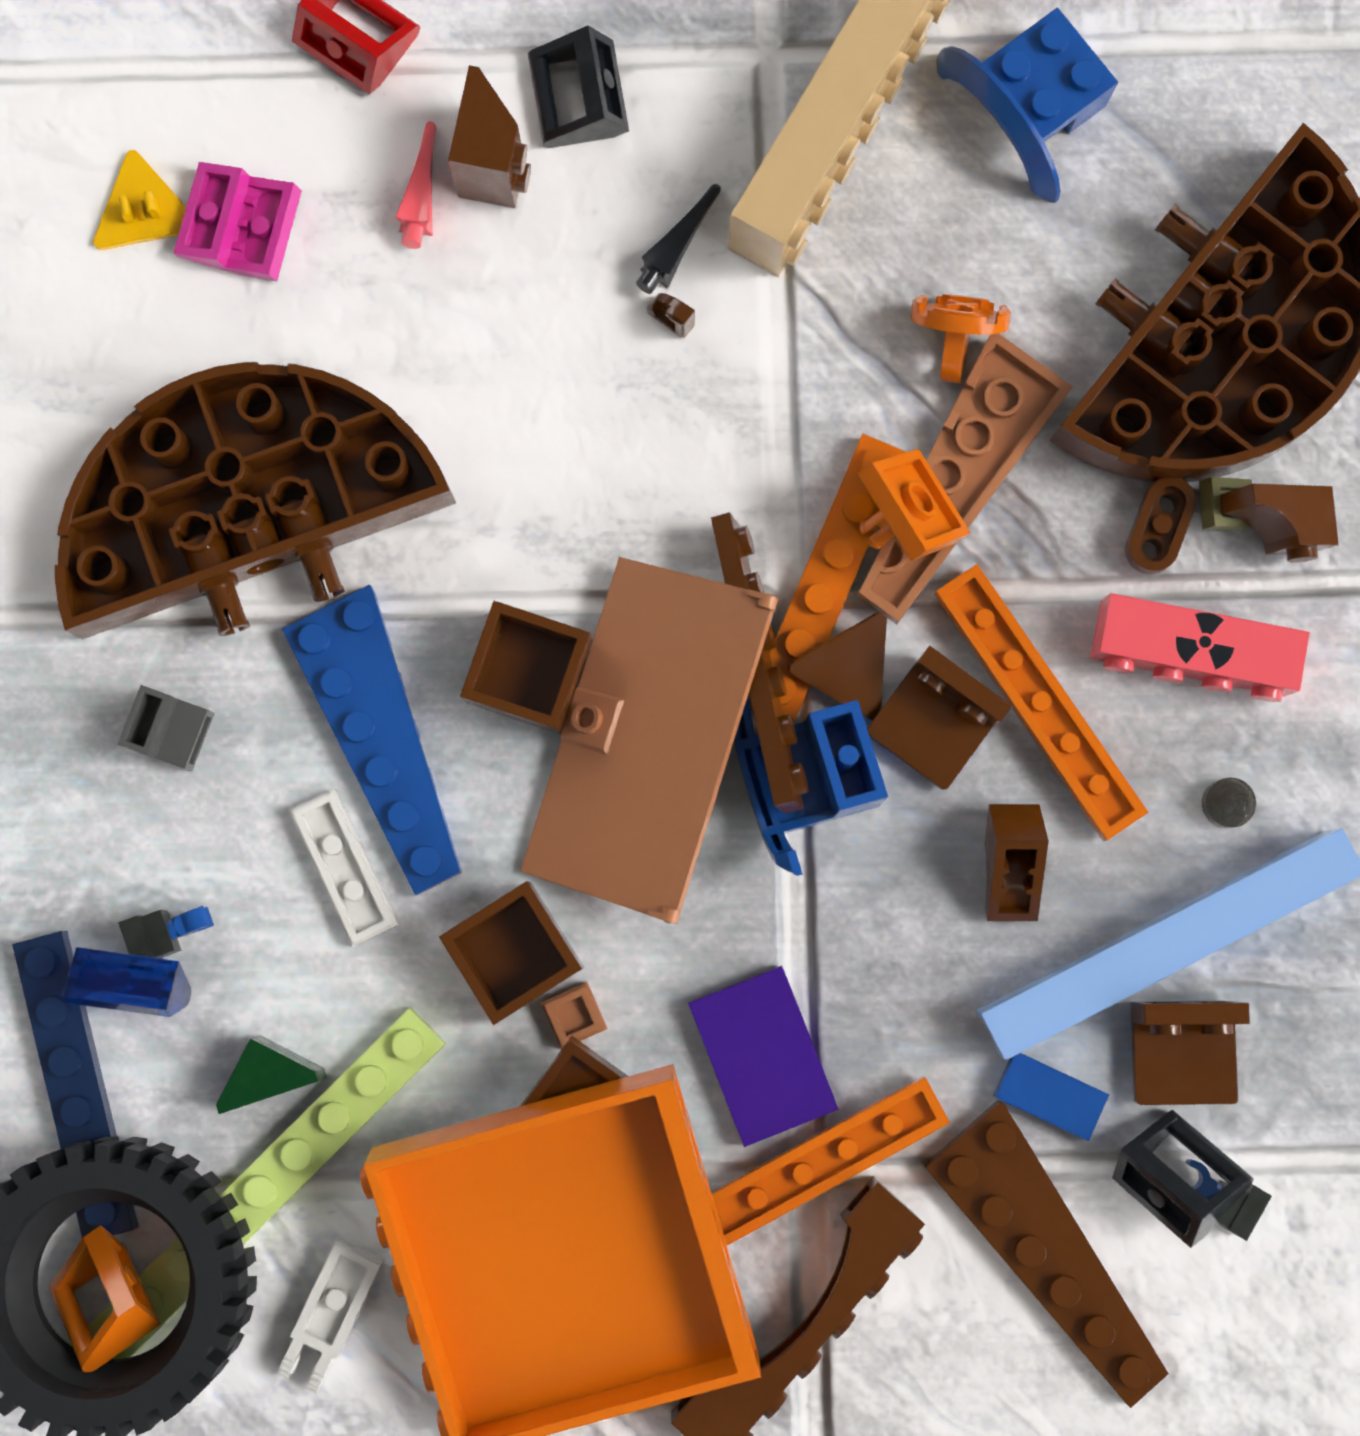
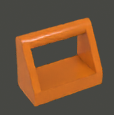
[49,1225,161,1373]

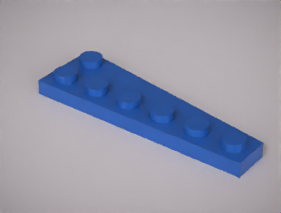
[282,584,463,896]

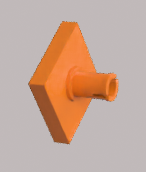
[857,449,971,561]

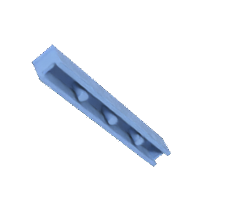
[976,828,1360,1061]

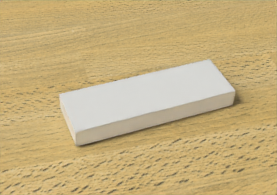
[289,789,400,947]

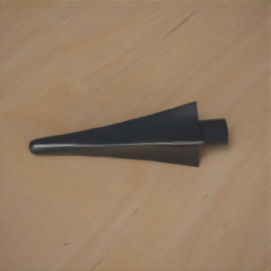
[636,184,721,294]

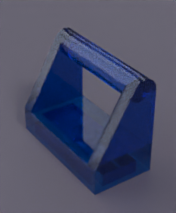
[62,947,191,1017]

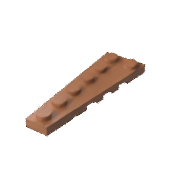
[857,334,1073,625]

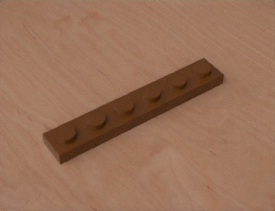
[711,512,808,814]

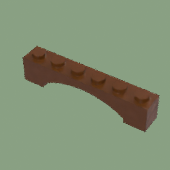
[671,1176,925,1436]

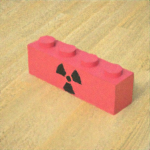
[1090,593,1310,702]

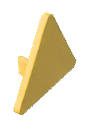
[93,150,186,250]

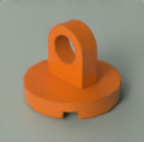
[910,294,1011,383]

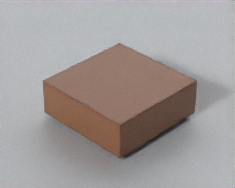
[541,982,608,1049]

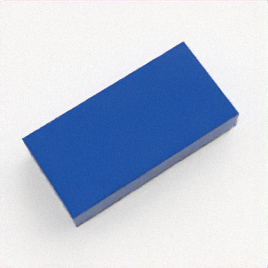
[993,1053,1110,1141]

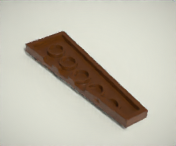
[923,1100,1169,1408]

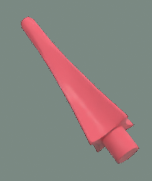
[395,121,436,249]

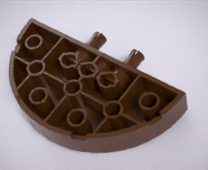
[1050,123,1360,482]
[55,362,456,639]

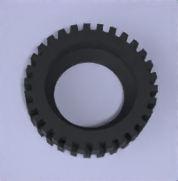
[0,1136,257,1436]

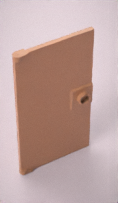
[520,557,779,924]

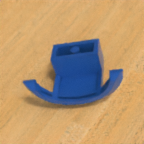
[936,7,1119,203]
[734,696,888,876]

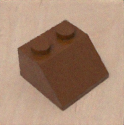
[448,65,531,208]

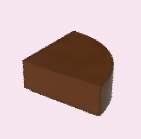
[646,293,695,338]

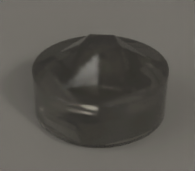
[1201,777,1256,828]

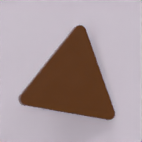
[788,612,887,721]

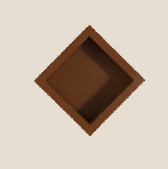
[460,600,592,735]
[439,881,585,1025]

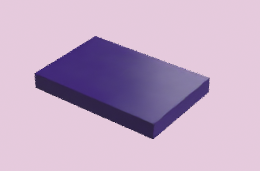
[688,966,839,1147]

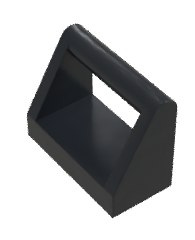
[528,25,629,148]
[1112,1110,1254,1248]

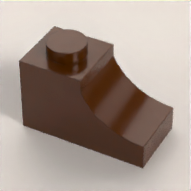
[1220,483,1339,563]
[984,804,1049,921]

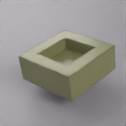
[1199,477,1253,532]

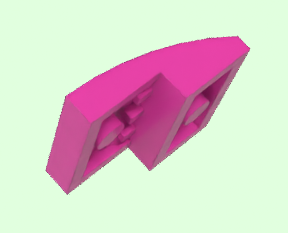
[174,162,302,282]

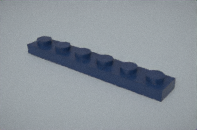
[12,931,139,1238]

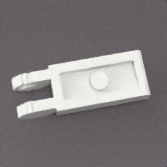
[277,1238,385,1393]

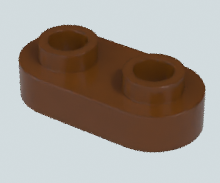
[1125,478,1196,574]

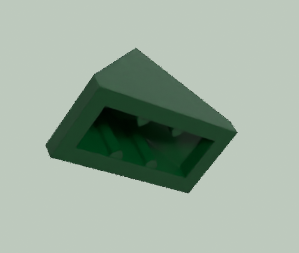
[216,1035,327,1114]

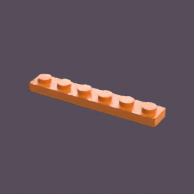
[750,433,906,723]
[934,564,1149,841]
[711,1076,950,1246]

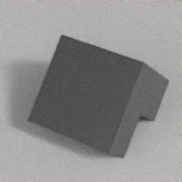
[117,685,215,771]

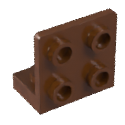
[867,645,1012,790]
[1131,1001,1250,1105]

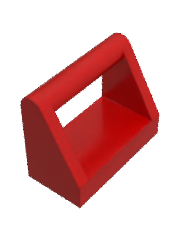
[292,0,420,95]

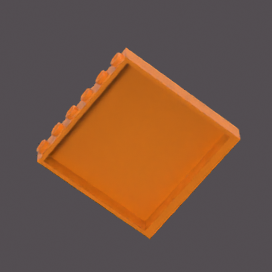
[360,1064,761,1436]

